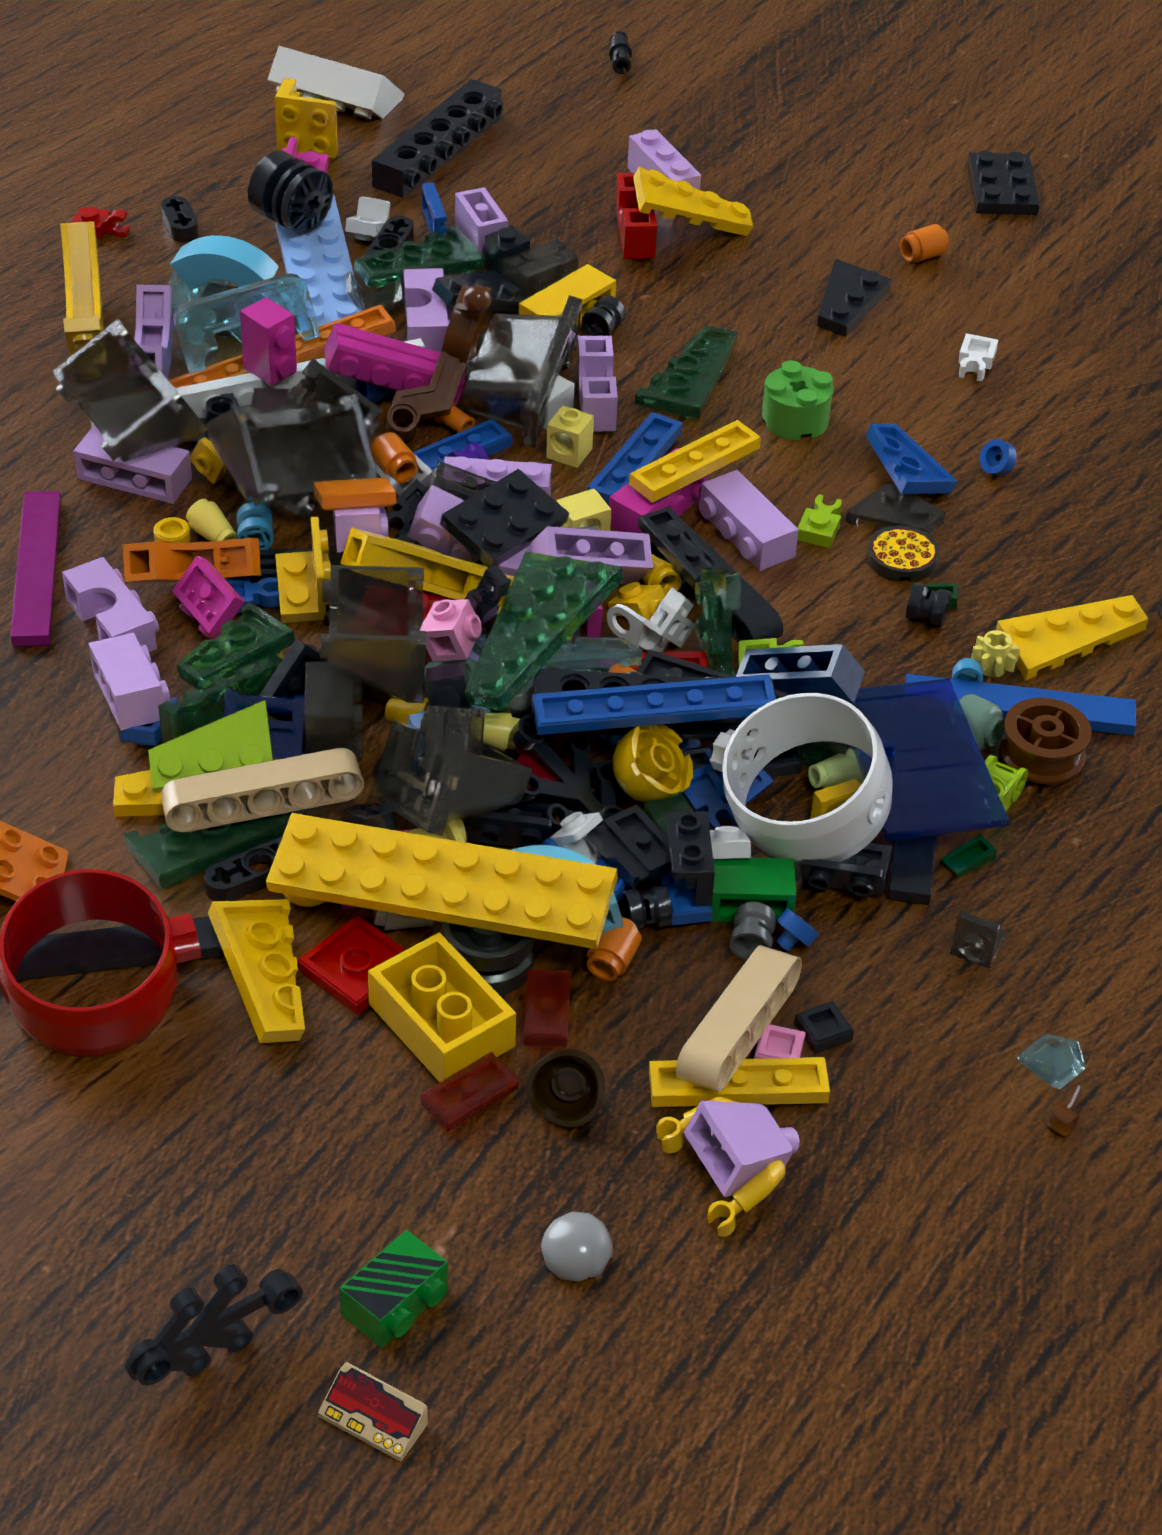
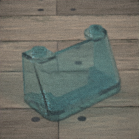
[173,273,320,374]

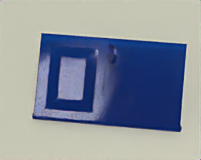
[852,678,1009,841]

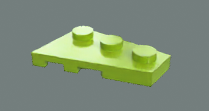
[148,700,273,793]

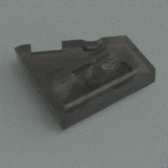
[845,481,945,534]

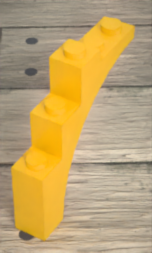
[60,221,106,375]
[340,527,582,641]

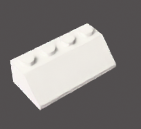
[267,46,405,120]

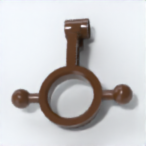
[386,285,492,444]

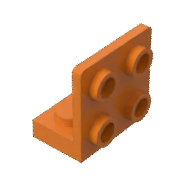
[0,821,69,901]

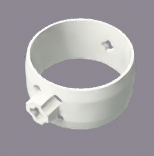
[710,693,893,868]

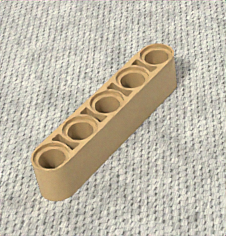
[161,748,364,832]
[676,945,802,1092]

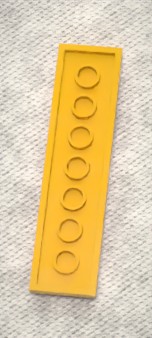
[266,813,618,949]

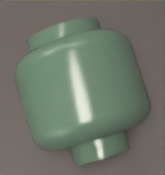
[945,694,1005,751]

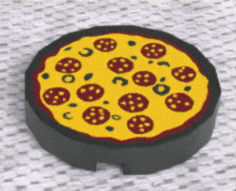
[867,525,940,581]

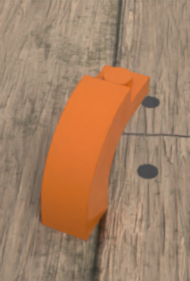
[123,538,261,583]

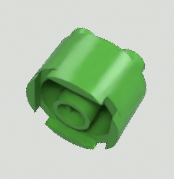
[761,361,833,440]

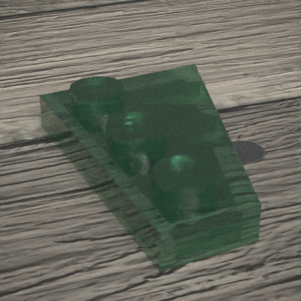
[176,602,295,692]

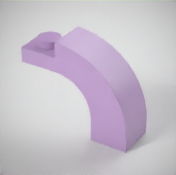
[127,285,173,382]

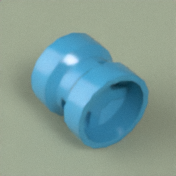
[236,502,274,550]

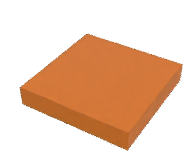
[314,477,396,510]

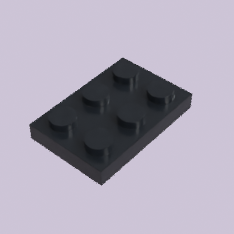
[967,151,1039,215]
[440,469,569,568]

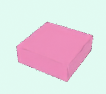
[754,1024,806,1059]

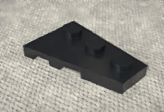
[817,259,892,337]
[432,270,526,313]

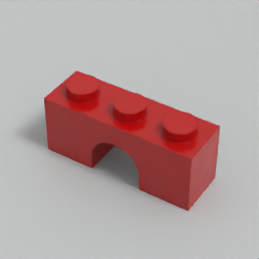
[615,173,657,260]

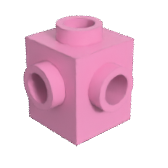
[419,599,482,662]

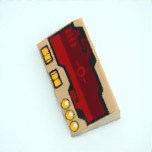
[318,1362,428,1462]

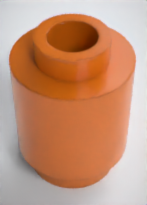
[900,224,949,263]
[369,432,418,483]
[587,918,642,981]

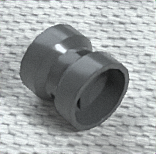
[729,902,777,960]

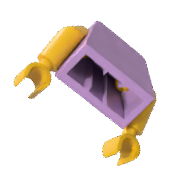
[656,1097,800,1237]

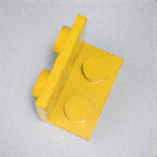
[275,78,338,158]
[275,517,333,623]

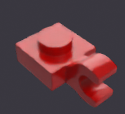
[70,207,130,238]

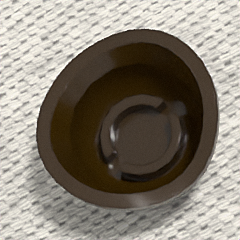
[527,1048,605,1127]

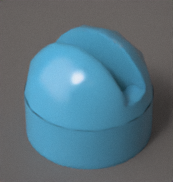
[952,658,983,682]

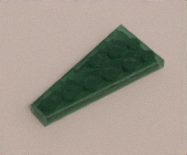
[465,552,624,711]

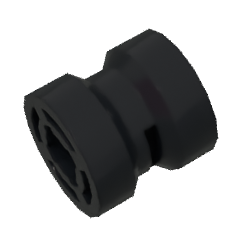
[581,295,626,336]
[906,582,952,627]
[622,885,672,931]

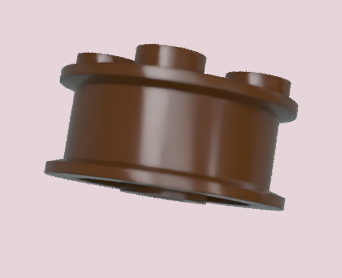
[999,697,1091,787]

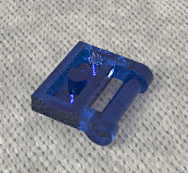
[224,690,306,760]

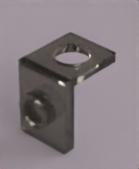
[346,272,406,313]
[950,911,1007,969]

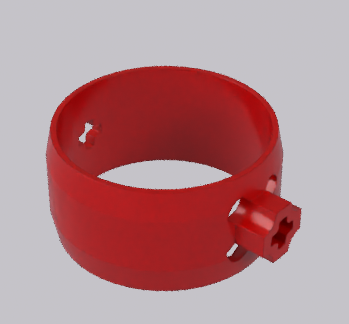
[0,869,201,1057]

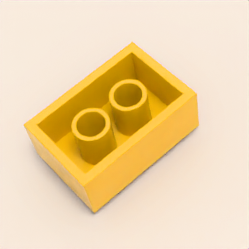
[368,932,516,1087]

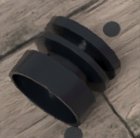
[247,150,334,234]

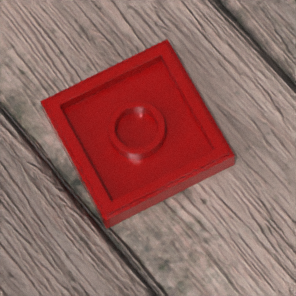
[297,914,406,1015]

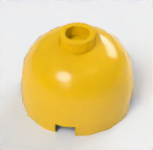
[612,724,693,804]

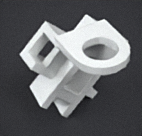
[607,587,696,652]

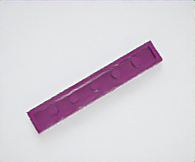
[10,491,61,646]

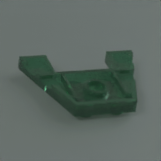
[695,567,741,676]

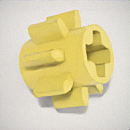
[971,630,1020,677]

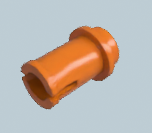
[434,402,476,433]

